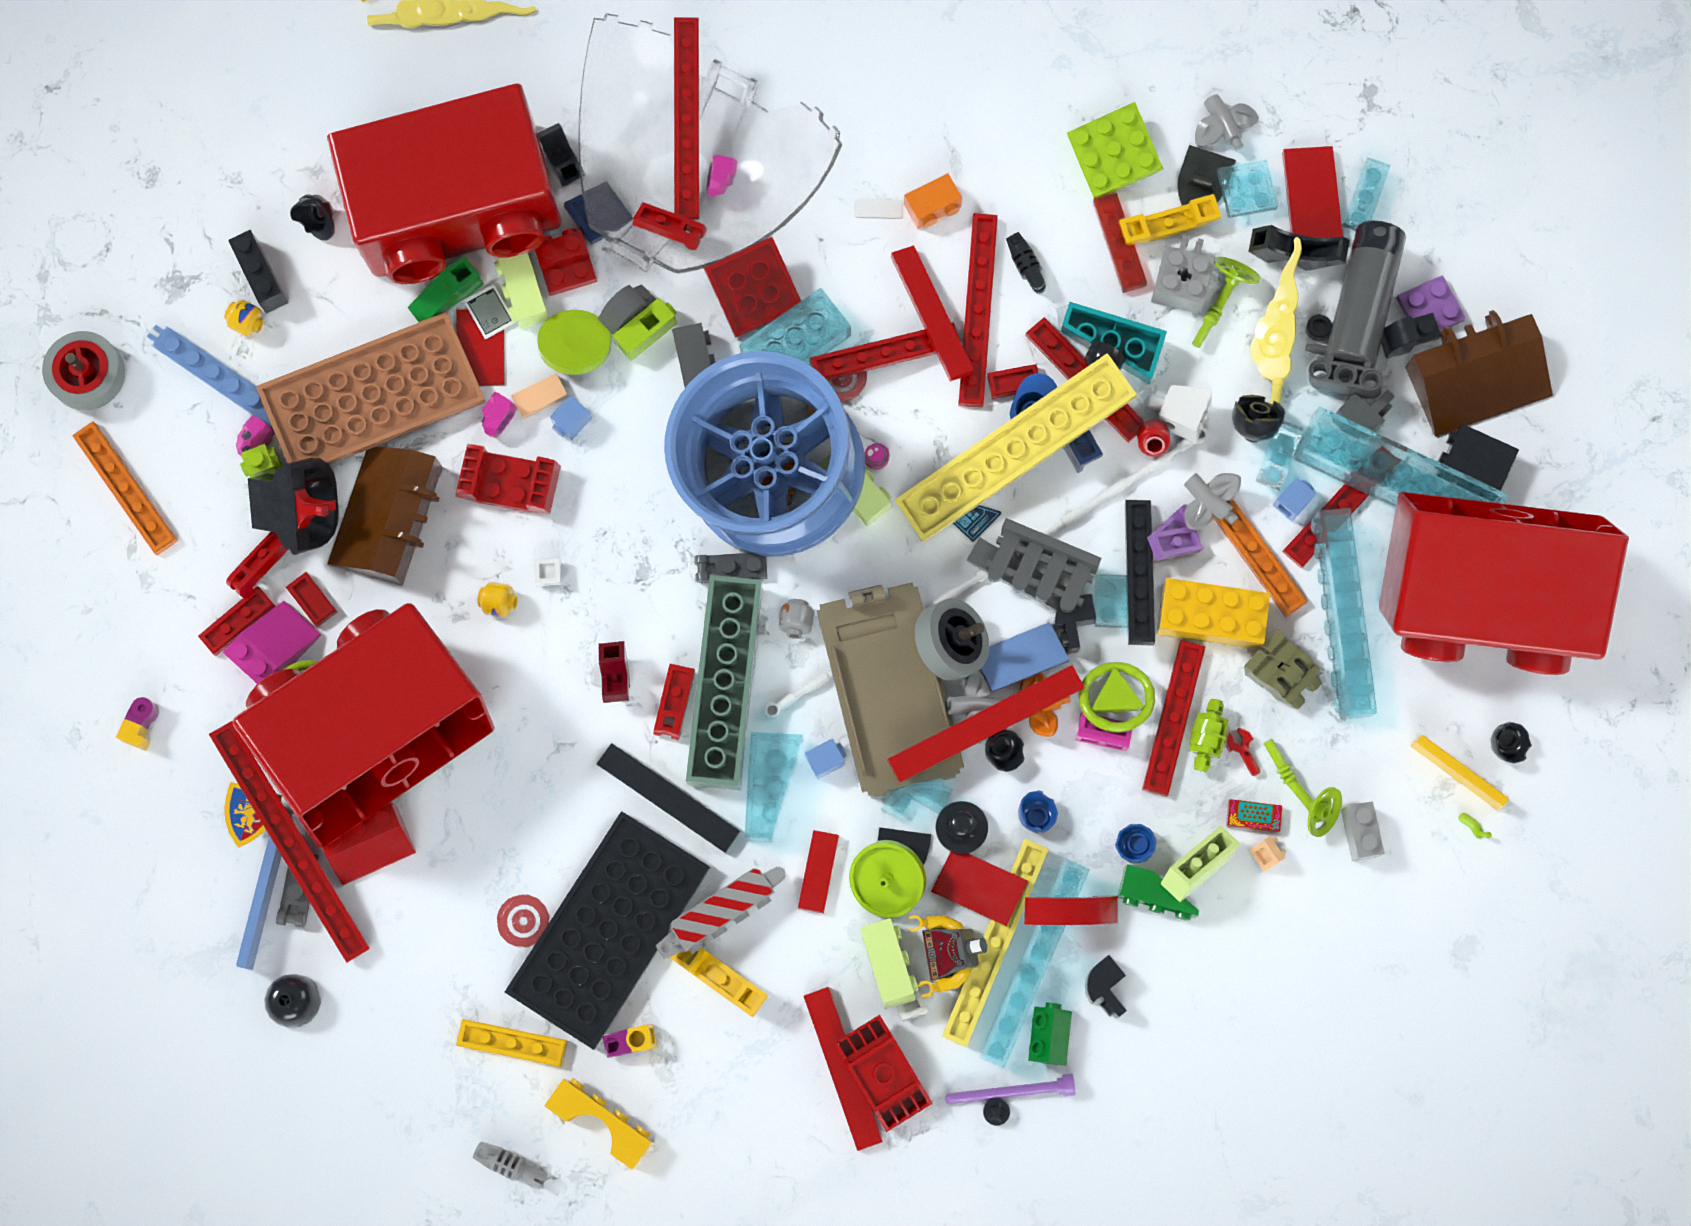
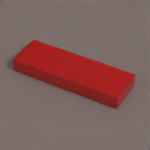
[198,586,276,657]
[798,830,839,914]

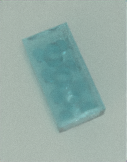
[739,288,851,365]

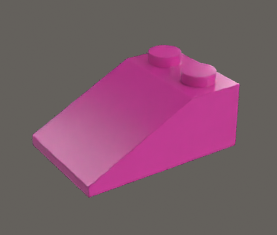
[223,601,321,684]

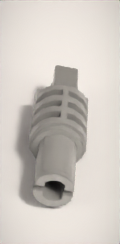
[472,1141,548,1189]

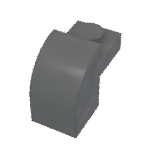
[598,284,656,335]
[1333,389,1395,435]

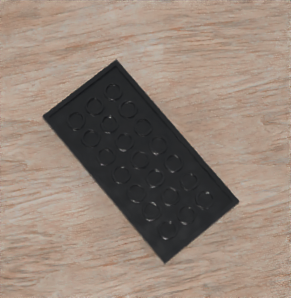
[504,811,711,1050]

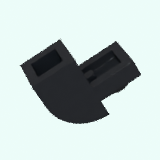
[537,123,585,187]
[1381,313,1441,359]
[1053,594,1096,654]
[1084,955,1127,1018]

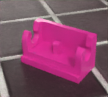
[1075,711,1132,751]

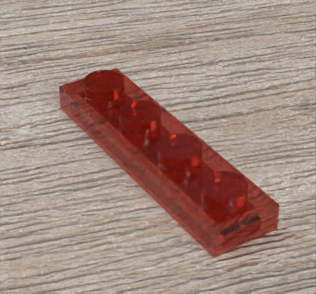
[1092,193,1147,293]

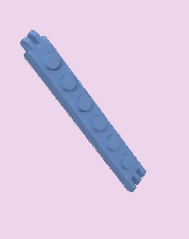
[146,325,273,429]

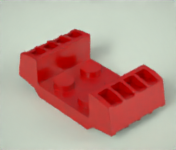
[455,444,561,515]
[833,1015,933,1133]

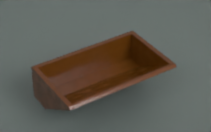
[1405,310,1553,437]
[327,446,443,586]

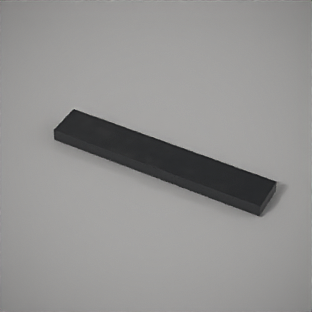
[1124,499,1155,646]
[596,743,740,854]

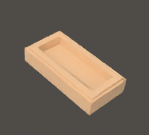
[511,373,568,419]

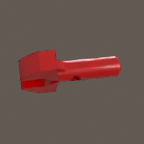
[1225,728,1261,776]

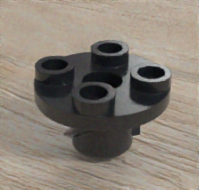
[935,801,988,855]

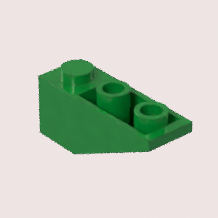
[407,255,484,323]
[1117,864,1199,921]

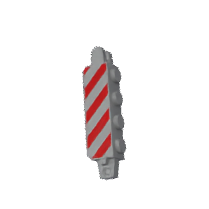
[656,866,786,959]

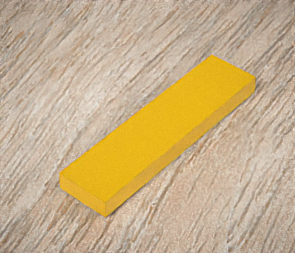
[1410,735,1509,810]
[456,1019,568,1067]

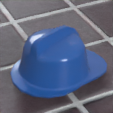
[1009,373,1057,419]

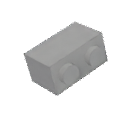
[1341,801,1385,861]

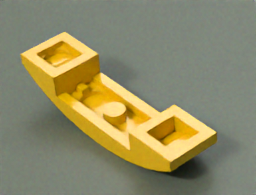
[1119,194,1222,245]
[670,948,769,1018]

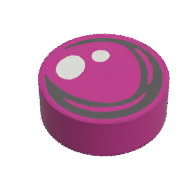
[864,443,890,470]

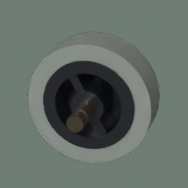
[915,598,989,681]

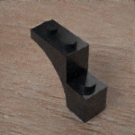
[1248,225,1350,271]

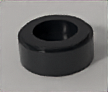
[1305,314,1332,341]

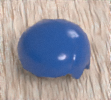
[1017,790,1058,833]
[1115,824,1157,864]

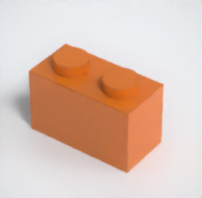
[904,173,962,229]

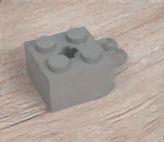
[1151,234,1215,314]

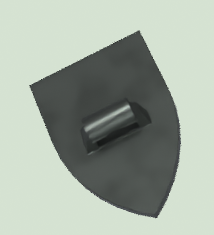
[1177,145,1236,206]

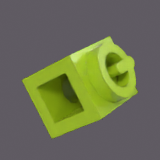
[240,444,283,477]

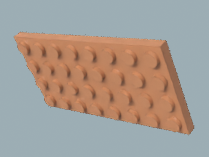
[256,312,486,465]

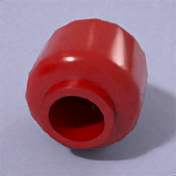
[1137,419,1171,457]

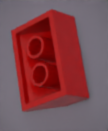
[322,802,416,886]

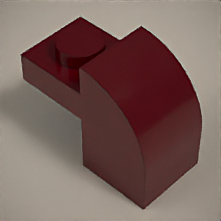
[598,641,630,703]

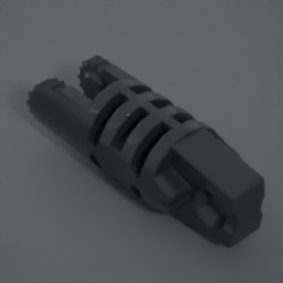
[1006,232,1046,294]

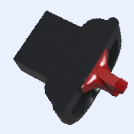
[247,458,339,555]

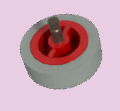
[42,331,125,411]

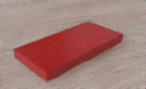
[1282,146,1343,238]

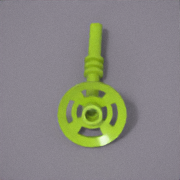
[1192,256,1261,348]
[1263,739,1342,837]

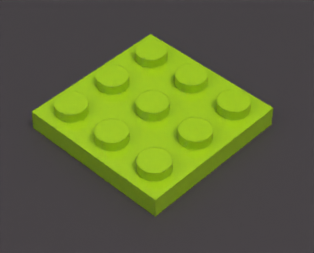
[1066,102,1164,201]

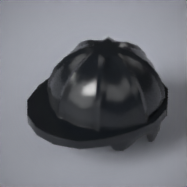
[290,194,335,241]

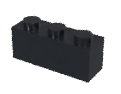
[228,229,289,314]

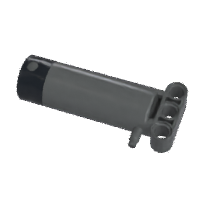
[1305,220,1407,399]

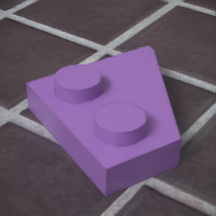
[1147,504,1204,561]

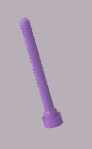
[945,1073,1076,1104]

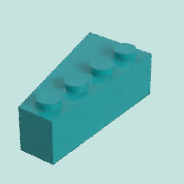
[1060,301,1167,385]

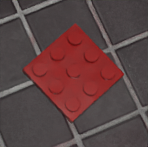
[703,236,804,338]

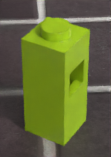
[612,298,677,361]

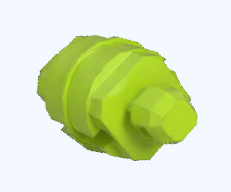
[1189,699,1229,773]

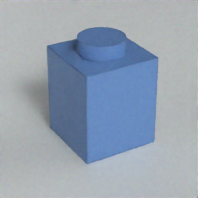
[550,395,592,440]
[1272,477,1316,522]
[805,738,847,780]

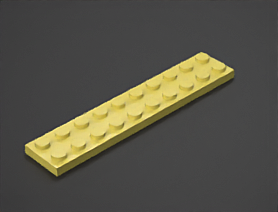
[895,353,1137,543]

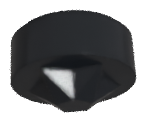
[983,1098,1010,1126]

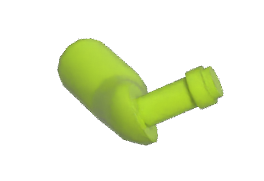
[1458,812,1492,839]

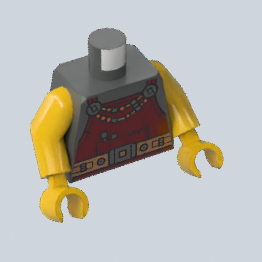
[908,915,988,999]

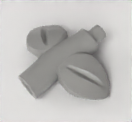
[1195,94,1259,151]
[1184,473,1241,530]
[946,671,1000,744]

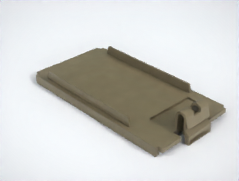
[817,582,964,797]

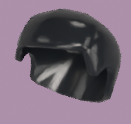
[1085,342,1125,370]
[1490,721,1532,764]
[985,729,1025,772]

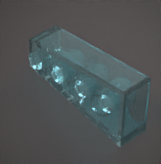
[744,732,804,842]

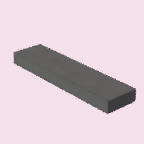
[966,538,1066,612]

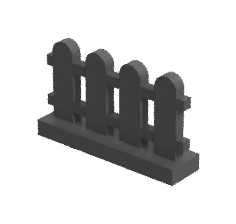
[985,518,1102,613]

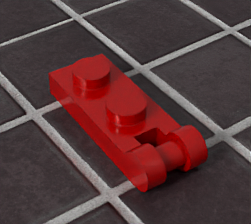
[632,202,707,250]
[226,532,289,598]
[653,663,696,741]

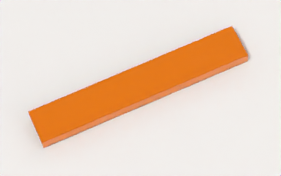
[72,421,178,556]
[1207,482,1308,618]

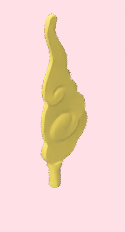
[367,0,536,29]
[1250,237,1302,404]

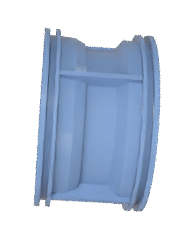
[664,351,865,557]

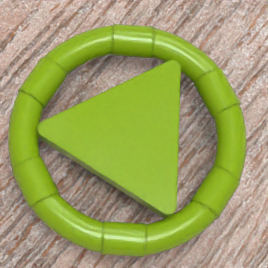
[1078,662,1156,732]

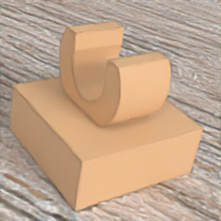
[1249,836,1286,872]

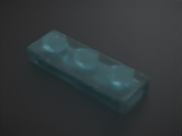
[1342,157,1391,231]

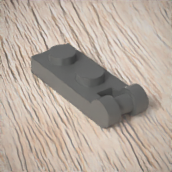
[694,553,768,583]
[276,854,319,928]

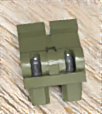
[1244,630,1322,709]

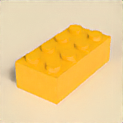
[1156,578,1270,650]

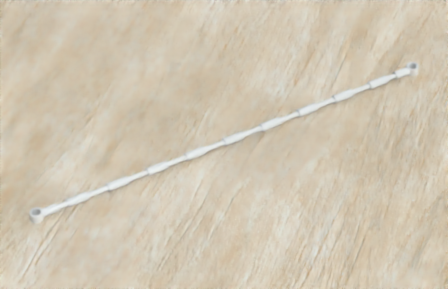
[764,427,1208,719]

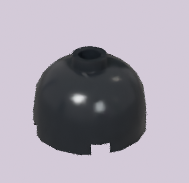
[1232,395,1285,442]
[264,974,321,1028]

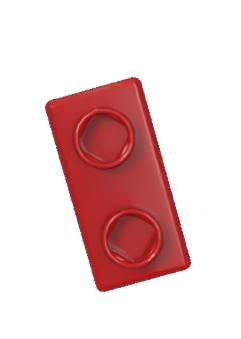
[327,83,562,284]
[1379,492,1629,675]
[233,603,495,848]

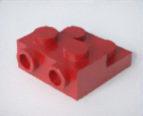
[535,228,597,296]

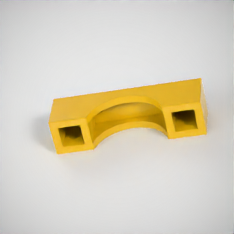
[544,1077,653,1170]

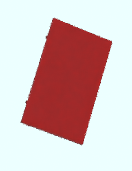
[455,309,505,386]
[931,852,1028,927]

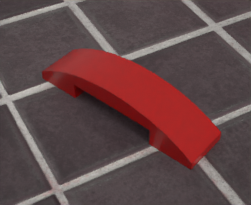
[1024,895,1118,925]

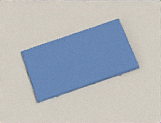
[981,622,1070,692]

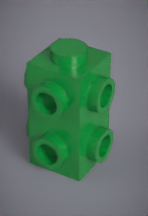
[1028,1002,1072,1066]

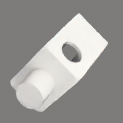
[1148,385,1212,443]

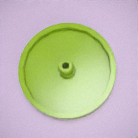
[537,310,611,375]
[849,840,926,918]

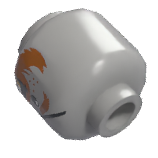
[779,599,814,639]

